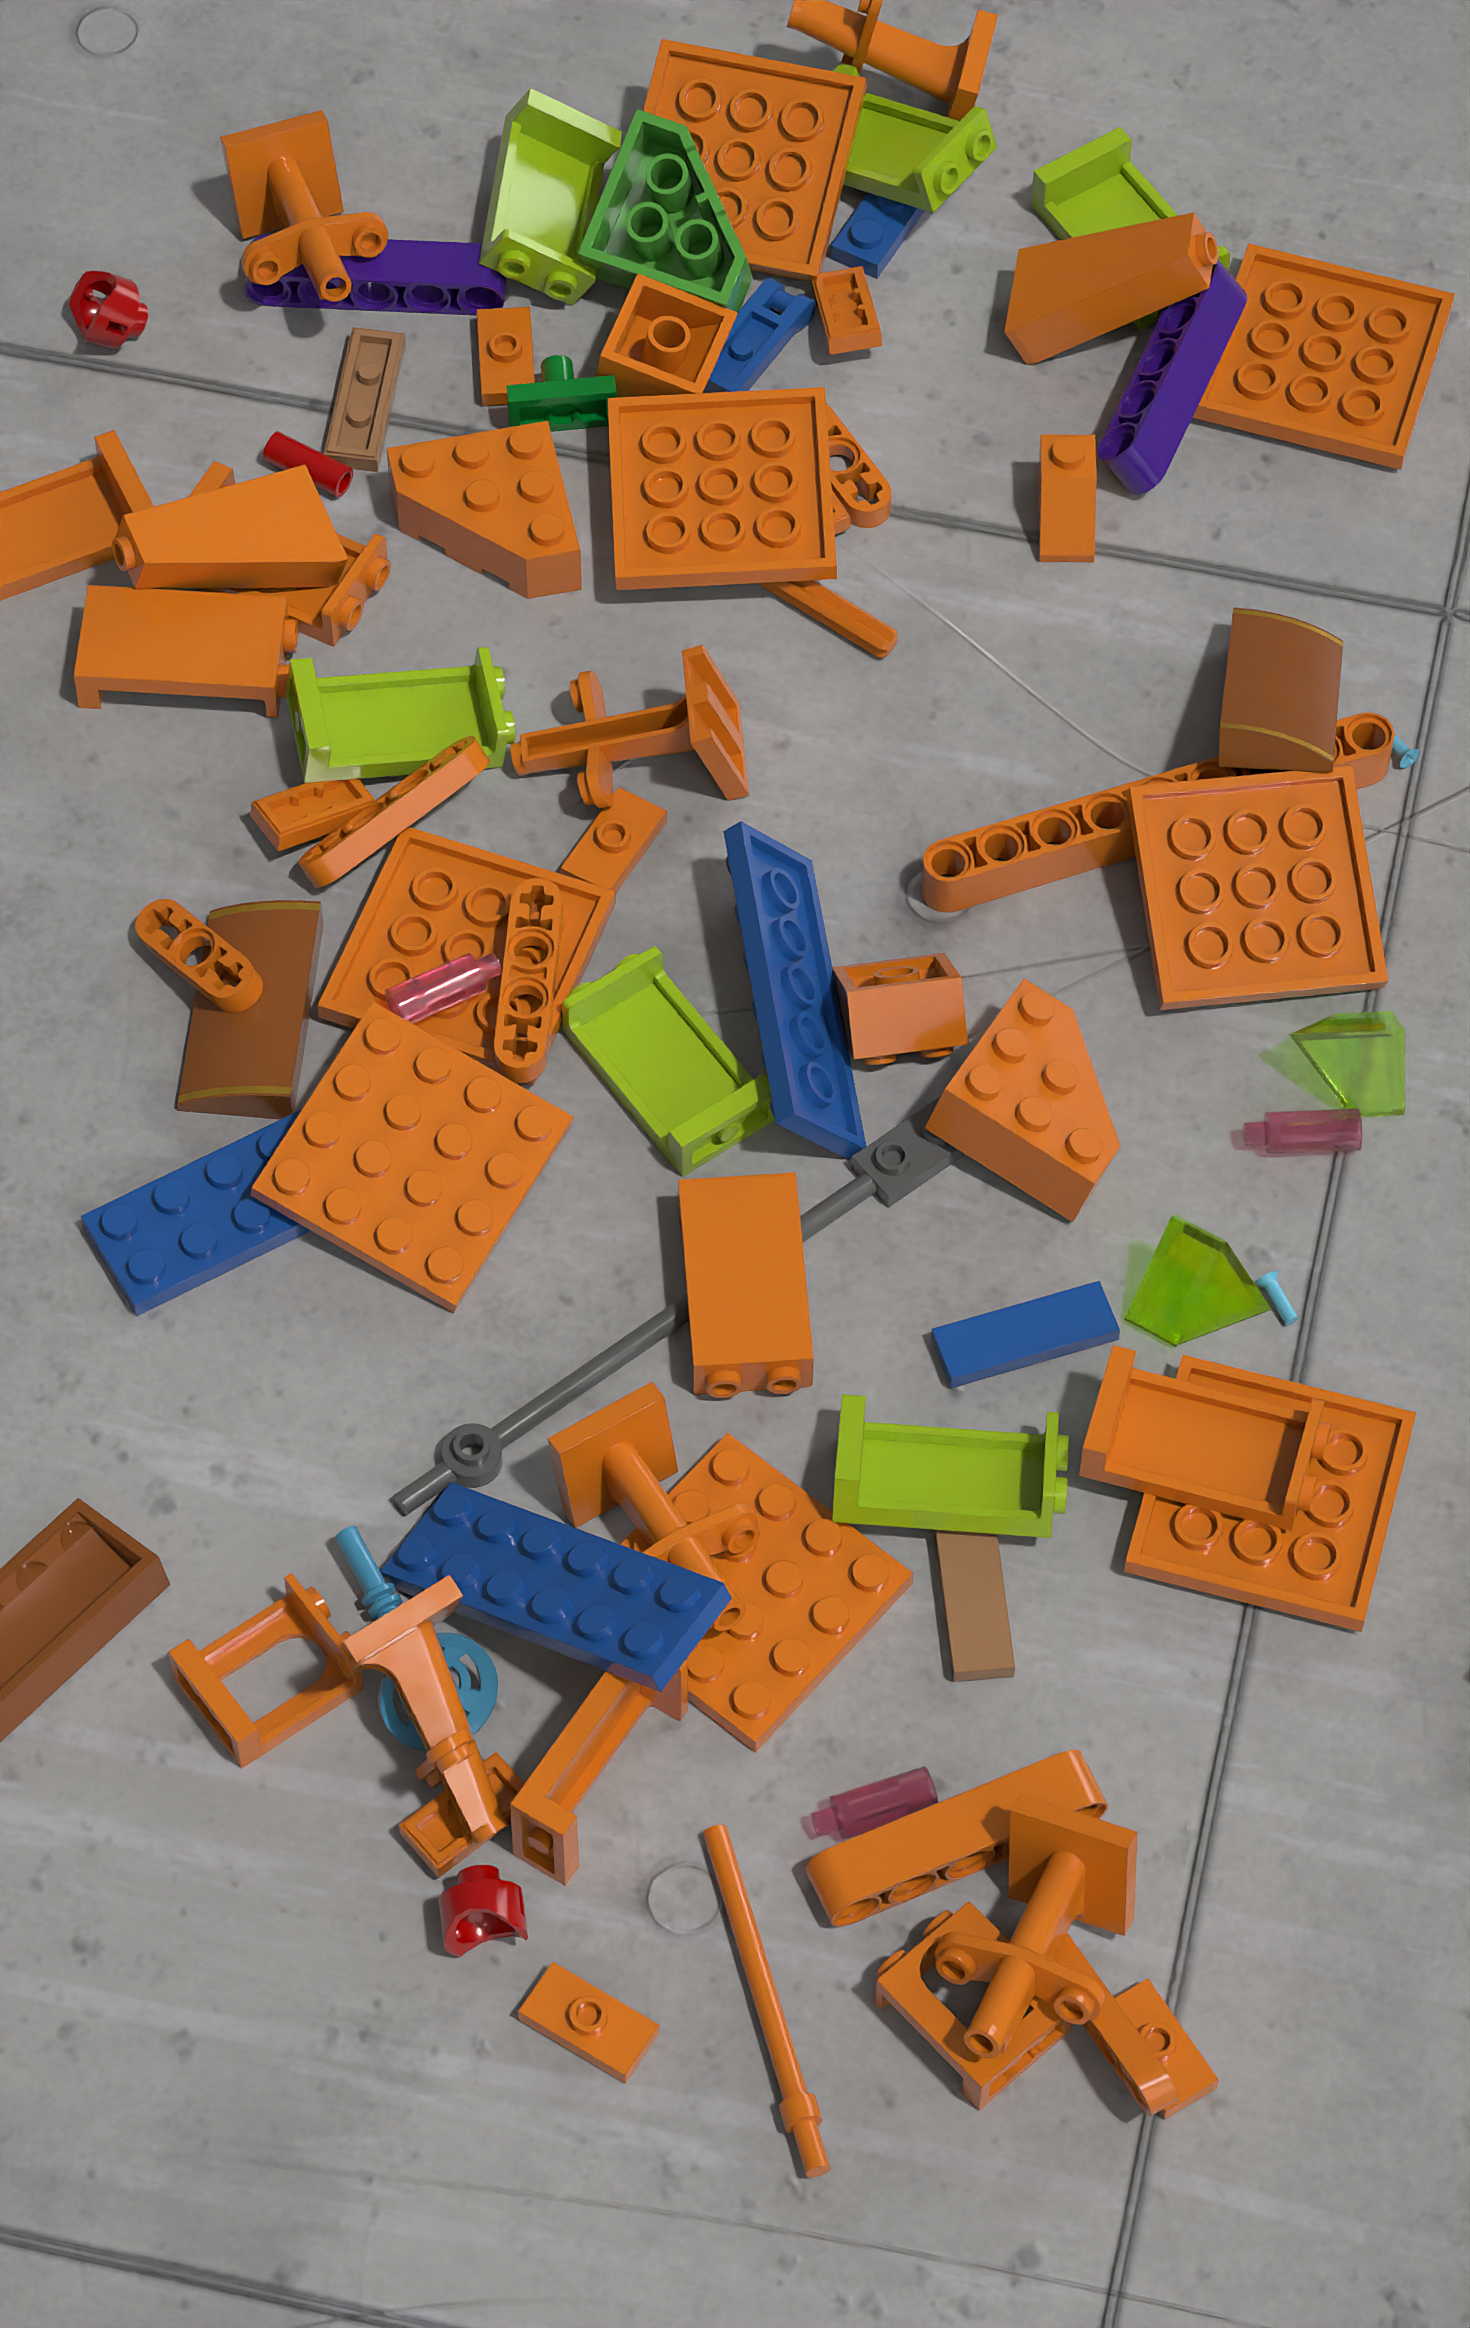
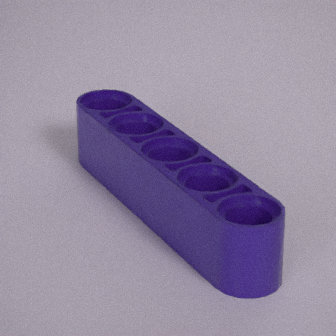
[244,234,507,316]
[1097,259,1248,495]

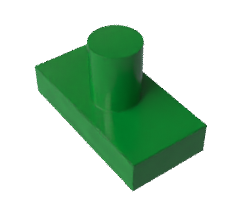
[506,355,617,432]

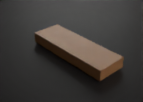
[324,327,406,472]
[934,1530,1015,1682]

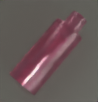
[385,953,502,1024]
[1243,1108,1362,1154]
[811,1766,939,1839]

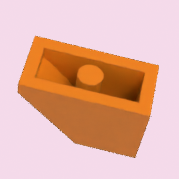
[1037,434,1097,562]

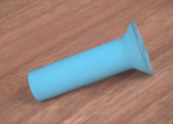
[1392,734,1420,769]
[1256,1270,1299,1325]

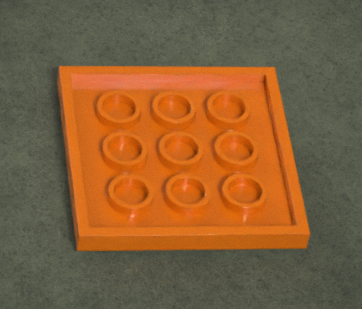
[643,39,868,282]
[1192,243,1455,470]
[608,387,837,590]
[1126,766,1388,1010]
[317,827,616,1086]
[251,1001,574,1313]
[1124,1354,1417,1632]
[620,1432,913,1753]

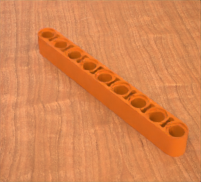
[921,712,1395,913]

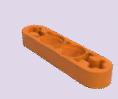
[298,736,490,888]
[494,878,563,1083]
[1053,1933,1178,2116]

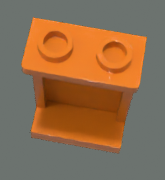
[0,430,154,601]
[188,461,391,647]
[74,585,299,718]
[678,1172,814,1398]
[1079,1345,1332,1531]
[510,1660,688,1886]

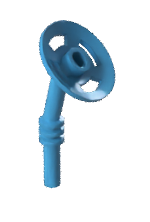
[335,1526,498,1751]

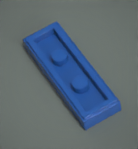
[931,1280,1120,1388]

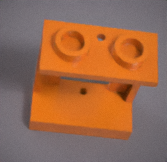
[168,1573,364,1769]
[875,1901,1072,2111]

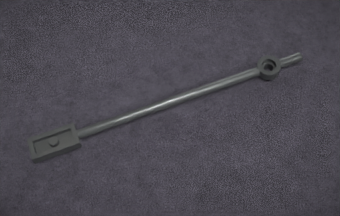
[393,1096,966,1515]

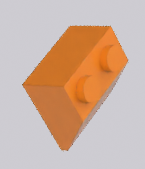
[595,273,738,398]
[832,953,968,1065]

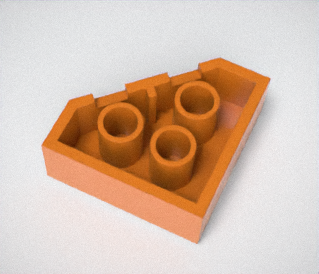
[387,421,582,599]
[925,978,1120,1222]

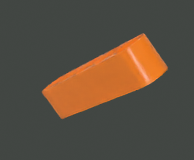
[805,1749,1109,1927]

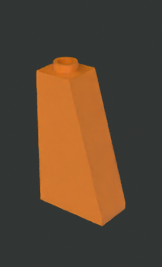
[1004,212,1218,365]
[112,465,348,589]

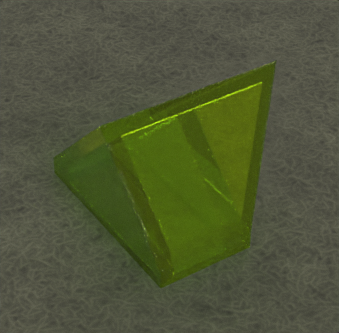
[1289,1011,1405,1118]
[1124,1214,1272,1347]

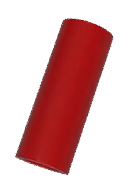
[263,431,354,498]

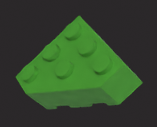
[577,109,753,312]

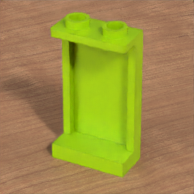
[833,63,997,213]
[479,88,622,306]
[1031,127,1230,330]
[285,647,515,783]
[562,946,775,1177]
[832,1394,1070,1538]

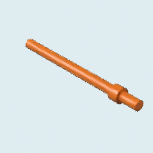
[703,1824,831,2177]

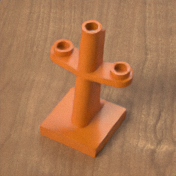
[787,0,998,121]
[220,110,388,302]
[510,645,749,808]
[547,1382,760,1631]
[335,1575,509,1845]
[935,1794,1138,2058]

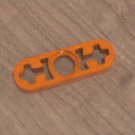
[826,403,892,528]
[135,899,263,1013]

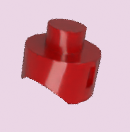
[69,270,148,349]
[439,1865,528,1957]

